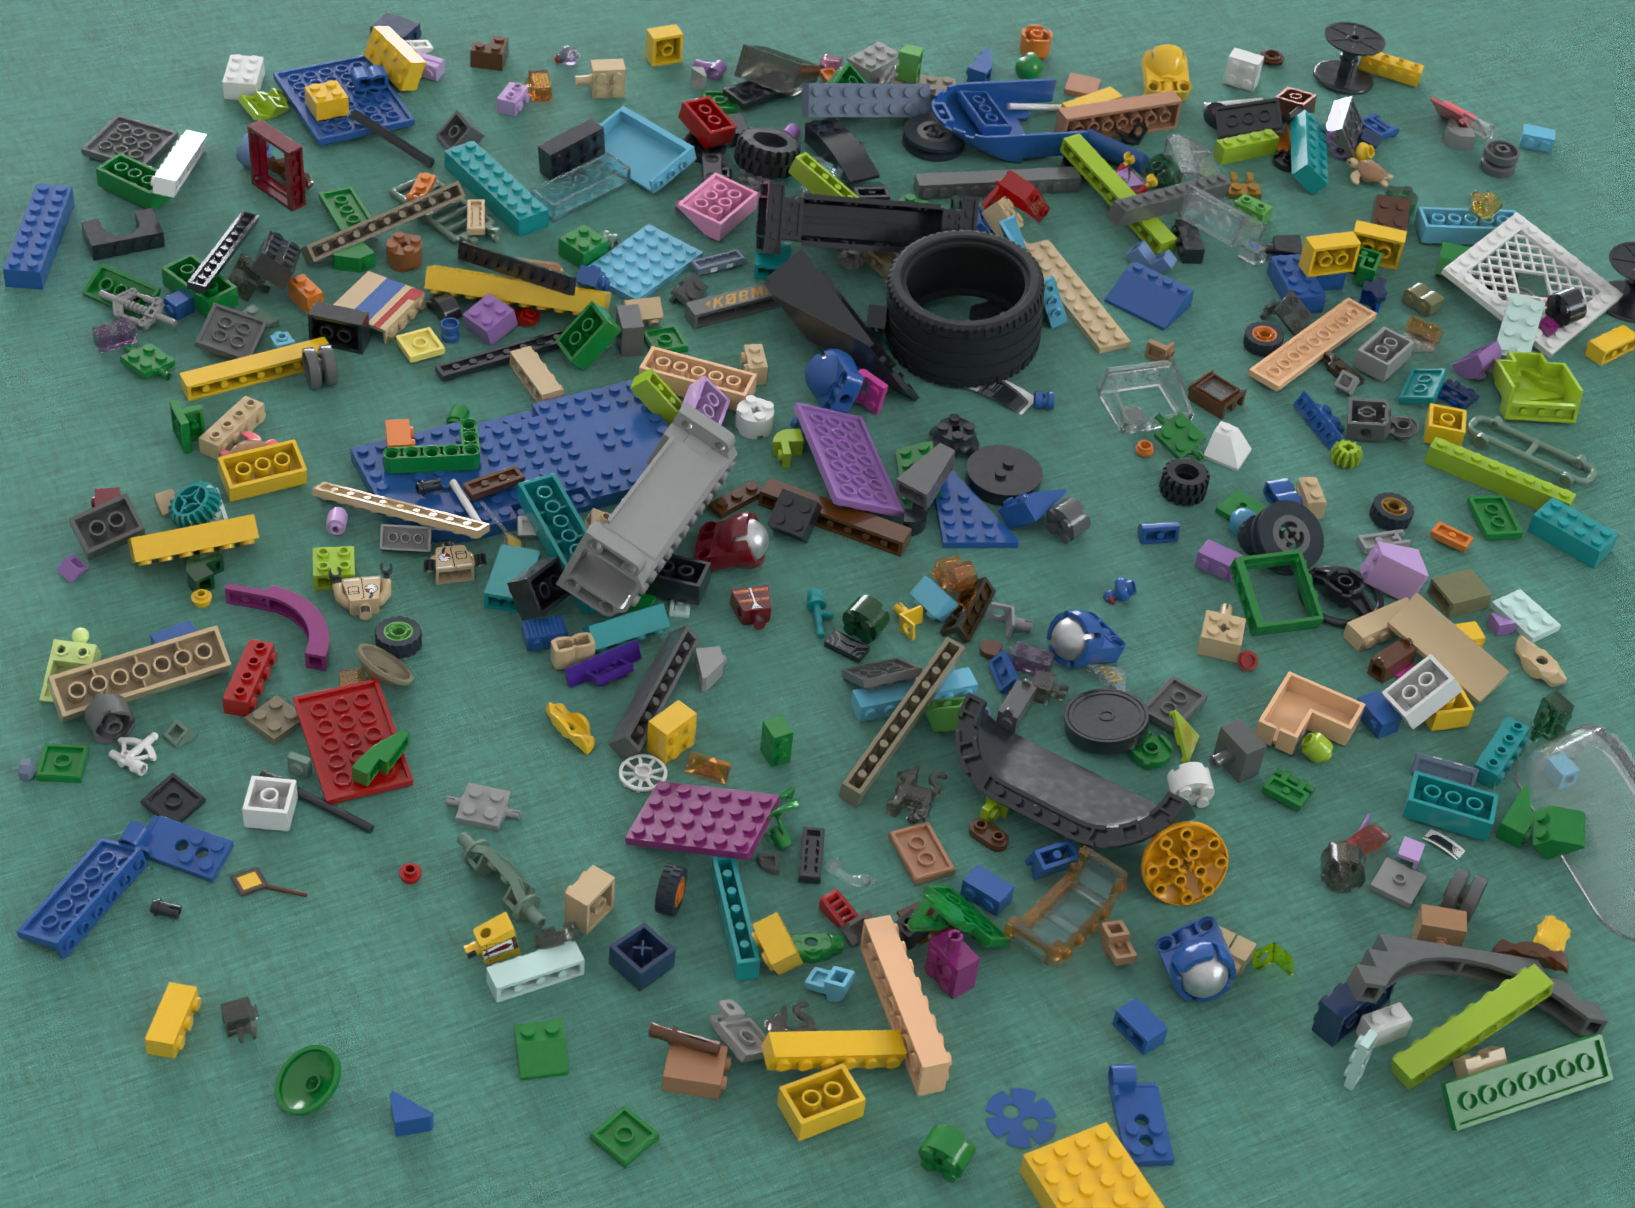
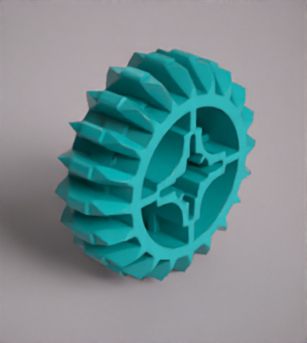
[168,480,222,528]

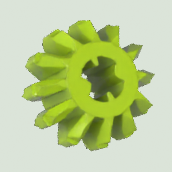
[1330,439,1363,469]

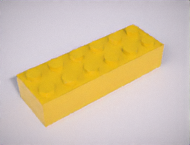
[127,514,259,567]

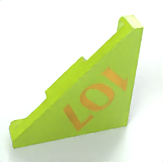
[1169,710,1200,763]

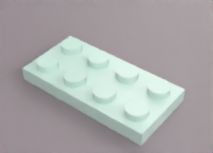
[1496,293,1545,359]

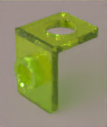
[1254,942,1294,975]

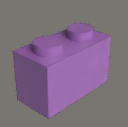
[1195,539,1243,582]

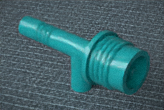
[806,588,834,638]

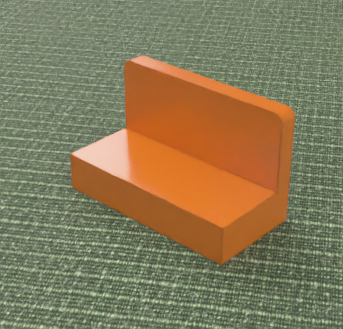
[1275,122,1291,152]

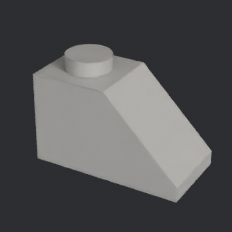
[695,646,727,693]

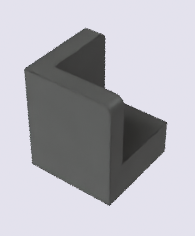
[839,909,874,947]

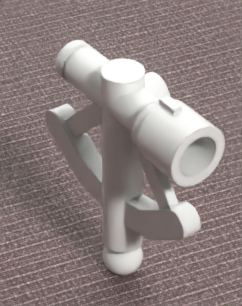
[109,732,158,776]

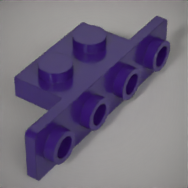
[564,640,642,687]

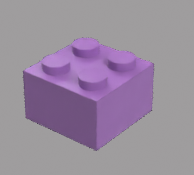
[462,293,518,346]

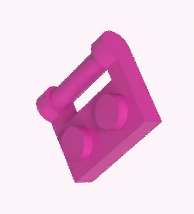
[854,369,888,415]

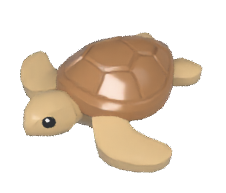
[1347,158,1394,188]

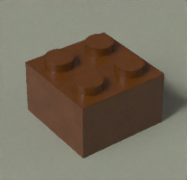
[1371,194,1411,231]

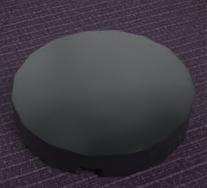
[1272,149,1292,173]

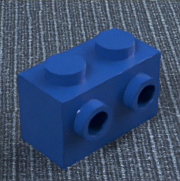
[576,264,610,291]

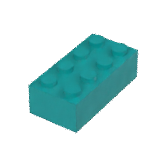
[1528,497,1619,569]
[1402,771,1499,842]

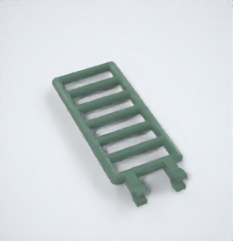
[389,173,501,244]

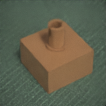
[1411,904,1467,947]

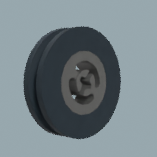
[902,113,964,162]
[1250,500,1324,576]

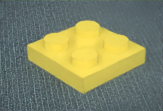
[396,327,445,363]

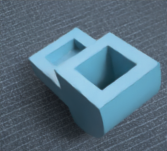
[804,966,856,1002]

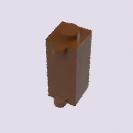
[1367,638,1417,684]

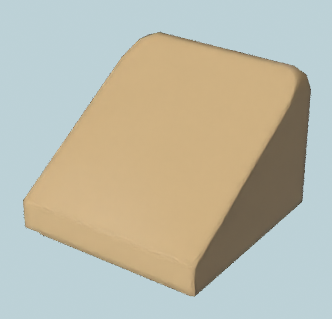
[154,489,175,517]

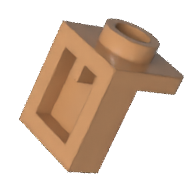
[1145,339,1175,365]

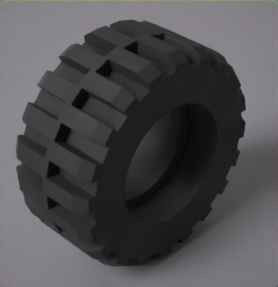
[734,127,801,179]

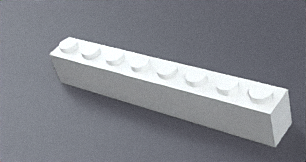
[151,130,207,198]

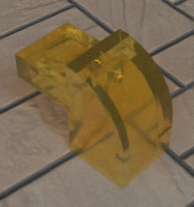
[1469,190,1503,220]

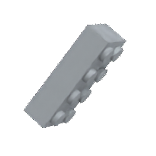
[380,524,433,552]

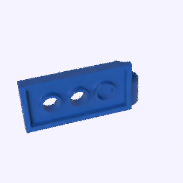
[118,815,235,883]
[1108,1064,1174,1167]

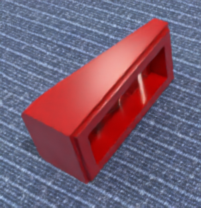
[819,888,859,928]

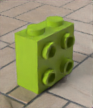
[313,546,355,591]

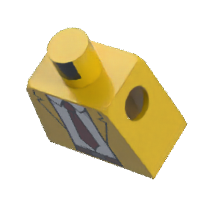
[463,912,521,964]

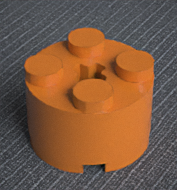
[1019,25,1053,59]

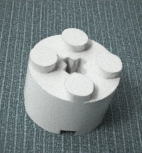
[735,395,774,439]
[1167,762,1215,808]

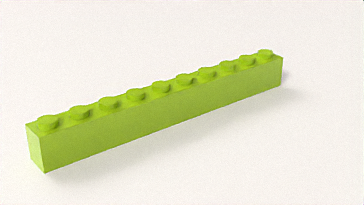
[1060,134,1177,256]

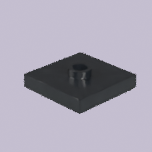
[141,773,206,823]

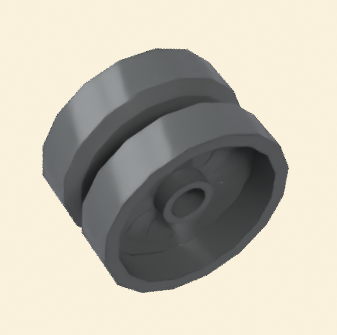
[1479,140,1520,179]
[302,344,338,390]
[1440,866,1489,923]

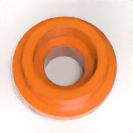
[1135,440,1154,457]

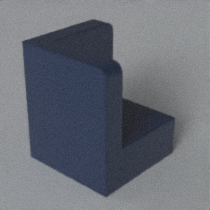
[1356,127,1382,149]

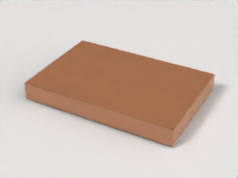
[888,822,956,885]

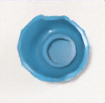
[1229,508,1256,537]

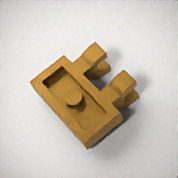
[1227,172,1262,199]

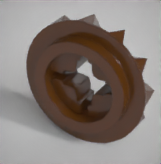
[1260,49,1284,66]

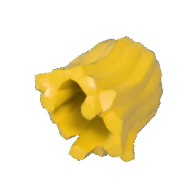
[1533,915,1571,952]

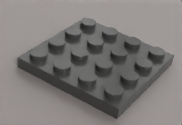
[81,114,179,166]

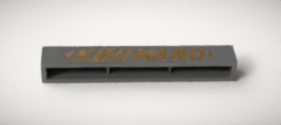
[685,283,781,329]

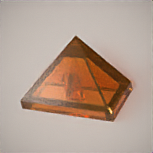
[685,751,732,784]

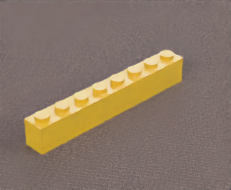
[179,337,333,401]

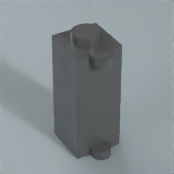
[996,679,1037,733]

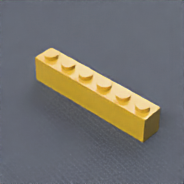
[761,1030,907,1071]

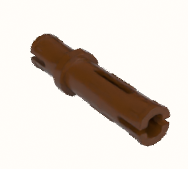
[648,1022,722,1057]

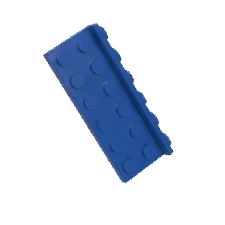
[16,837,147,959]

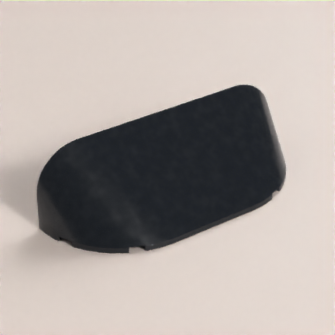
[955,692,1195,848]

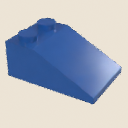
[998,489,1067,530]

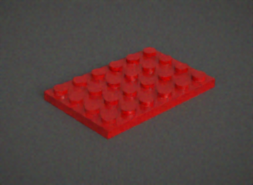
[293,678,413,804]

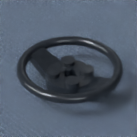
[1298,565,1384,628]

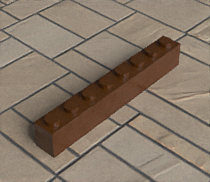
[758,478,912,557]

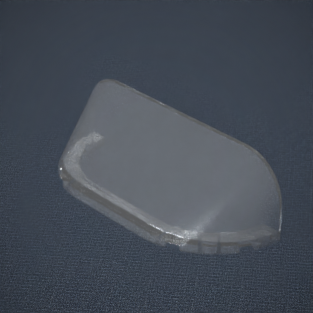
[1513,724,1635,941]

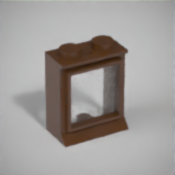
[1187,370,1247,420]

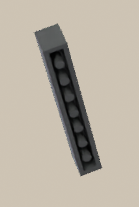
[608,625,700,759]

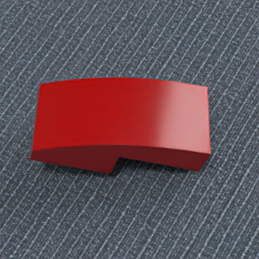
[510,307,541,327]

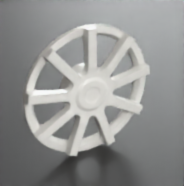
[619,754,667,793]

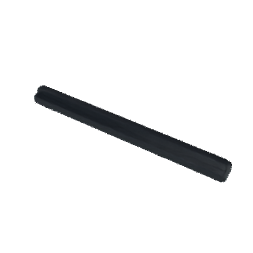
[351,109,435,168]

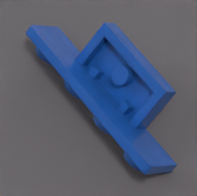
[1293,391,1345,450]

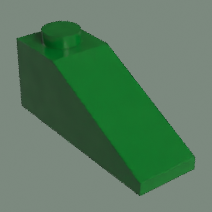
[1496,785,1533,849]

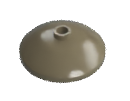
[356,643,414,686]

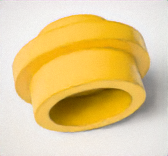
[191,589,212,608]

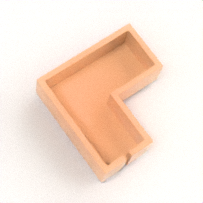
[1255,671,1366,755]

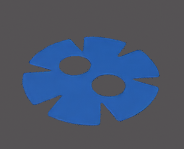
[986,1088,1056,1148]

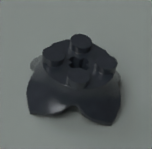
[929,414,979,456]

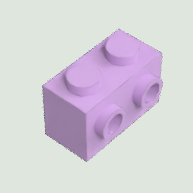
[497,82,530,117]

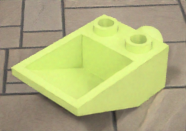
[39,627,102,703]

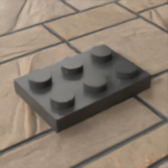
[1145,676,1208,735]

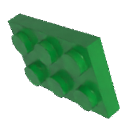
[1467,495,1523,540]

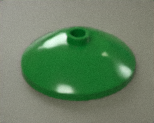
[275,1045,341,1115]

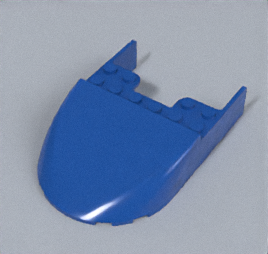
[931,78,1088,163]

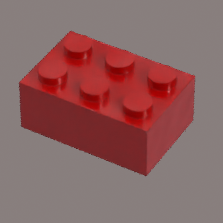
[678,96,737,149]

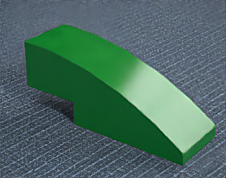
[352,730,410,787]

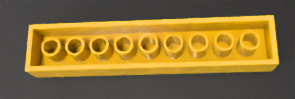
[424,265,612,315]

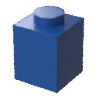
[164,289,195,321]

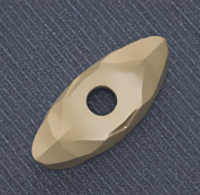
[1515,635,1567,687]

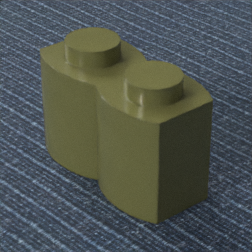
[1402,283,1444,316]

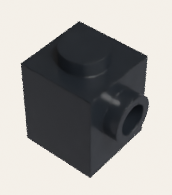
[895,908,929,950]

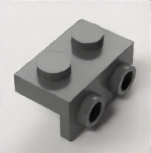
[669,273,709,305]

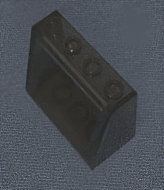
[734,44,822,96]

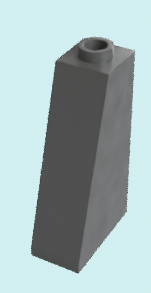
[896,443,955,509]

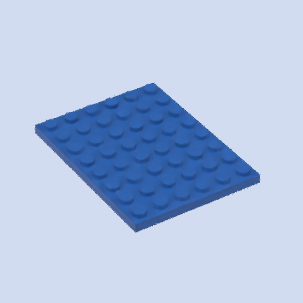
[273,55,415,145]

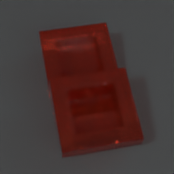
[1346,823,1391,858]

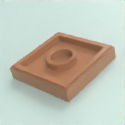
[1064,73,1101,97]

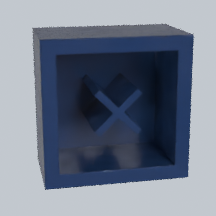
[609,922,676,991]

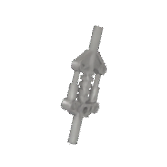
[98,288,178,331]

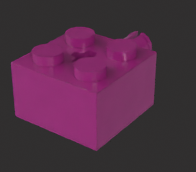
[924,928,980,999]

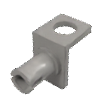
[986,602,1033,638]

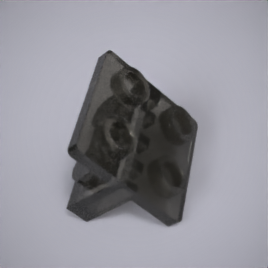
[227,253,271,302]

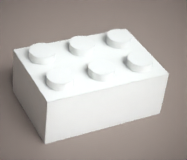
[222,54,265,100]
[1382,654,1462,729]

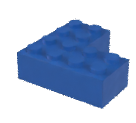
[1267,254,1347,315]

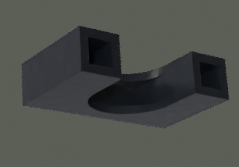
[81,208,165,261]

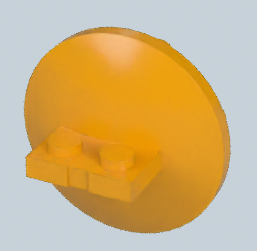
[1141,821,1229,905]

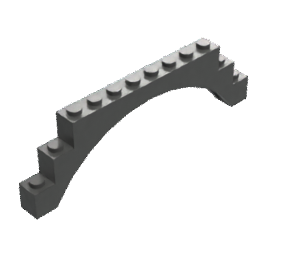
[1347,934,1608,1036]

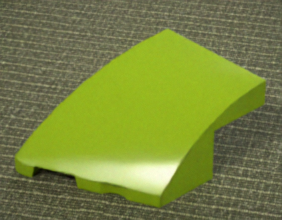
[237,88,289,121]

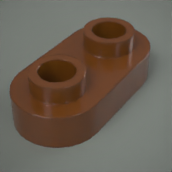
[969,818,1009,852]

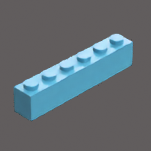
[851,667,978,722]

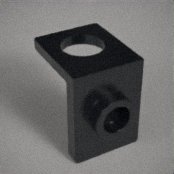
[1116,121,1149,145]

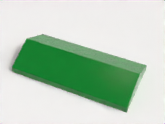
[81,263,161,319]

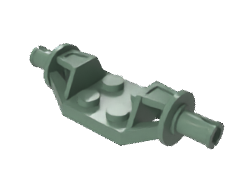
[457,832,547,929]

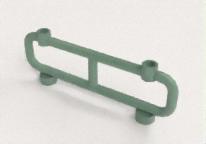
[1466,415,1597,488]

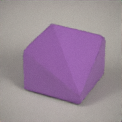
[56,554,89,583]
[1487,613,1517,636]

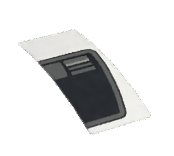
[964,380,1034,415]

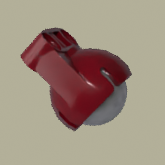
[694,512,769,573]

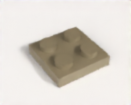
[244,695,301,745]

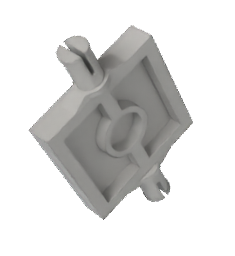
[446,783,521,832]

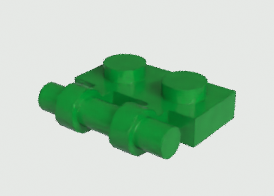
[1261,768,1316,812]

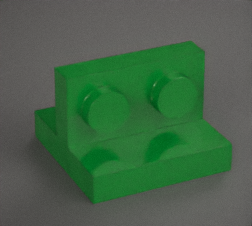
[169,399,206,455]

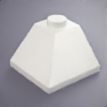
[1204,421,1252,472]

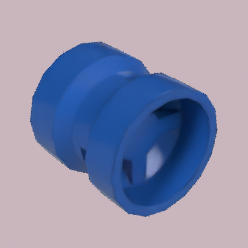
[441,318,460,344]
[1033,391,1055,410]

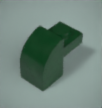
[186,551,224,592]

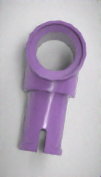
[694,59,727,80]

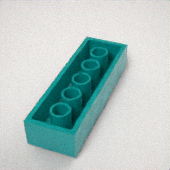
[1290,109,1329,195]

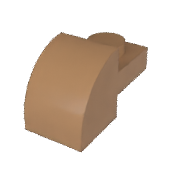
[1100,920,1137,966]

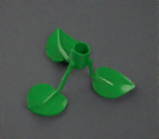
[763,787,800,851]

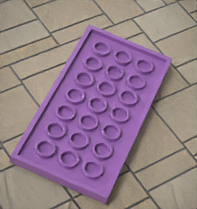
[794,402,904,518]

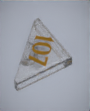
[1086,664,1126,691]

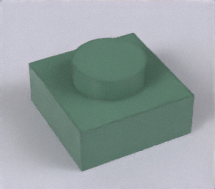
[287,751,312,779]

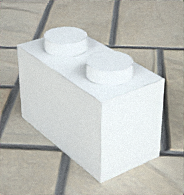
[1356,1002,1413,1048]

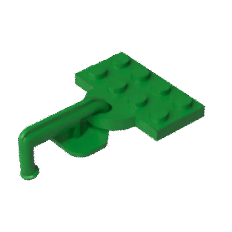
[907,885,1013,948]

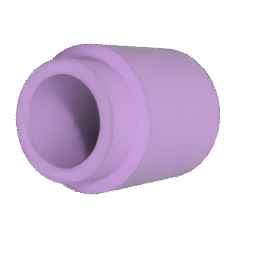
[326,507,348,536]

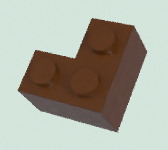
[470,35,509,71]

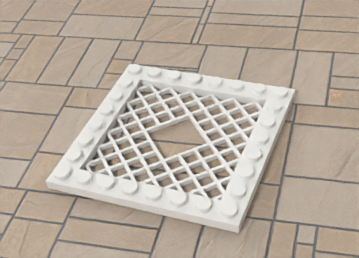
[1441,212,1623,358]

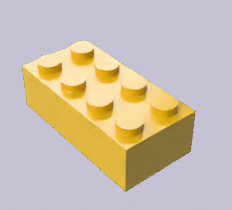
[364,26,426,91]
[218,439,307,502]

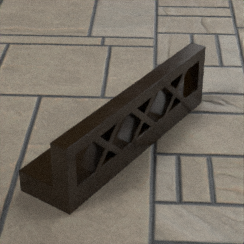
[940,577,996,643]

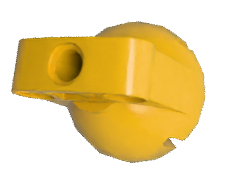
[1141,44,1192,101]

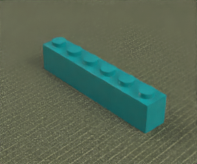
[711,856,760,981]

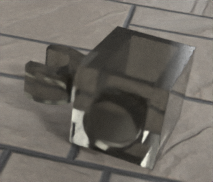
[1031,669,1069,705]
[220,996,259,1043]

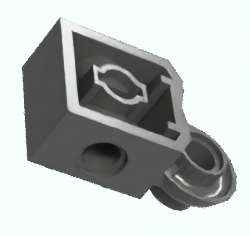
[1346,398,1419,442]

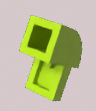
[772,429,803,469]

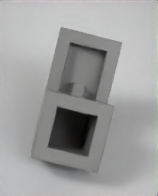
[1443,118,1476,150]

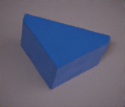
[390,1091,434,1137]

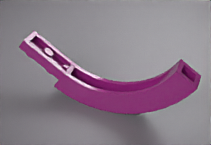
[225,583,330,671]

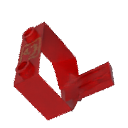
[981,170,1050,223]

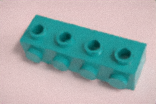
[582,603,670,653]
[1474,716,1530,790]

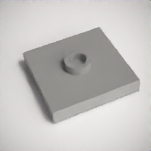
[1369,857,1427,909]

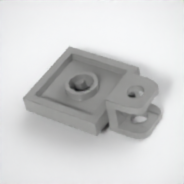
[709,999,766,1062]

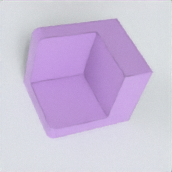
[1397,836,1425,871]

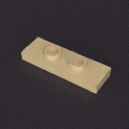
[467,199,485,235]

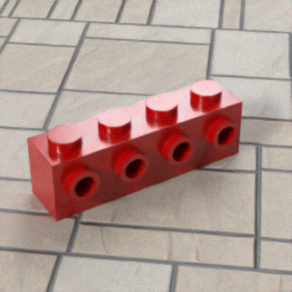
[222,639,278,717]

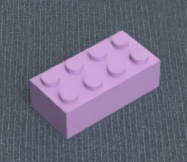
[680,375,730,425]

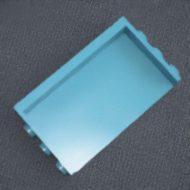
[596,106,696,194]
[999,214,1068,329]

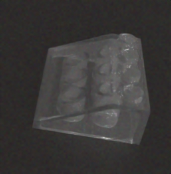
[1164,134,1220,184]

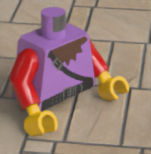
[1115,152,1158,195]

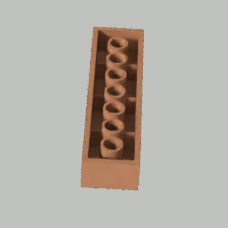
[1054,91,1182,139]

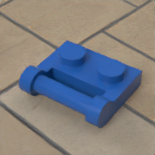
[1362,113,1399,140]

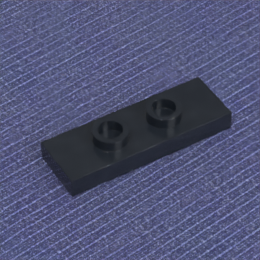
[798,826,825,884]

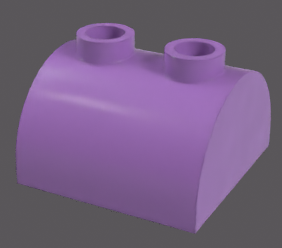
[1452,341,1502,381]

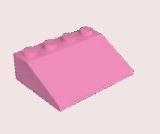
[677,172,758,241]

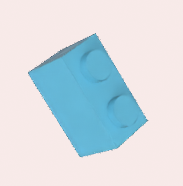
[1519,124,1556,153]
[910,575,959,622]

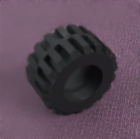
[1159,458,1210,506]

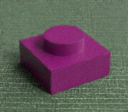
[1538,316,1560,338]

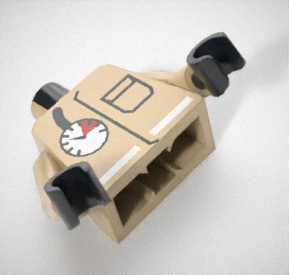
[424,541,487,585]
[328,562,393,620]

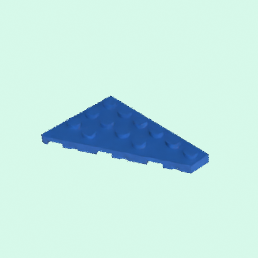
[934,469,1019,548]

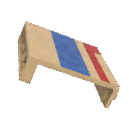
[333,271,426,345]

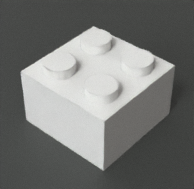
[1223,48,1264,92]
[242,776,298,831]

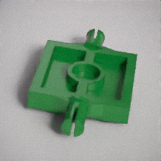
[120,343,175,380]
[1153,412,1206,462]

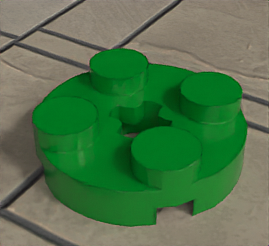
[1129,732,1172,770]

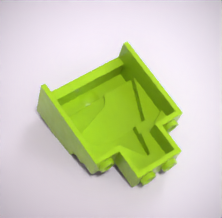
[1492,351,1583,423]

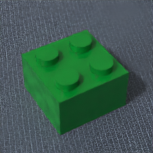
[558,225,609,269]

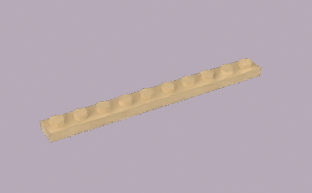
[312,482,490,539]

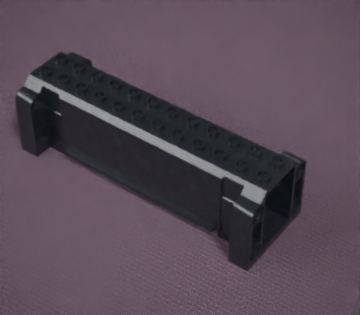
[756,180,979,254]

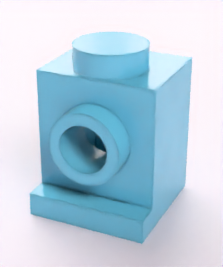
[270,331,295,350]

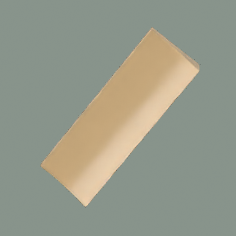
[1386,593,1509,705]

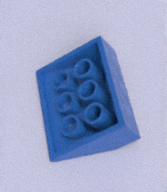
[1105,262,1194,331]

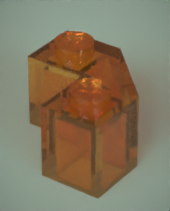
[932,555,978,592]

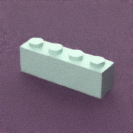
[486,940,585,1003]

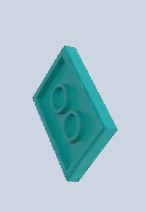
[1398,369,1448,404]

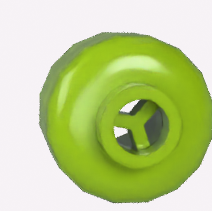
[1301,732,1333,763]

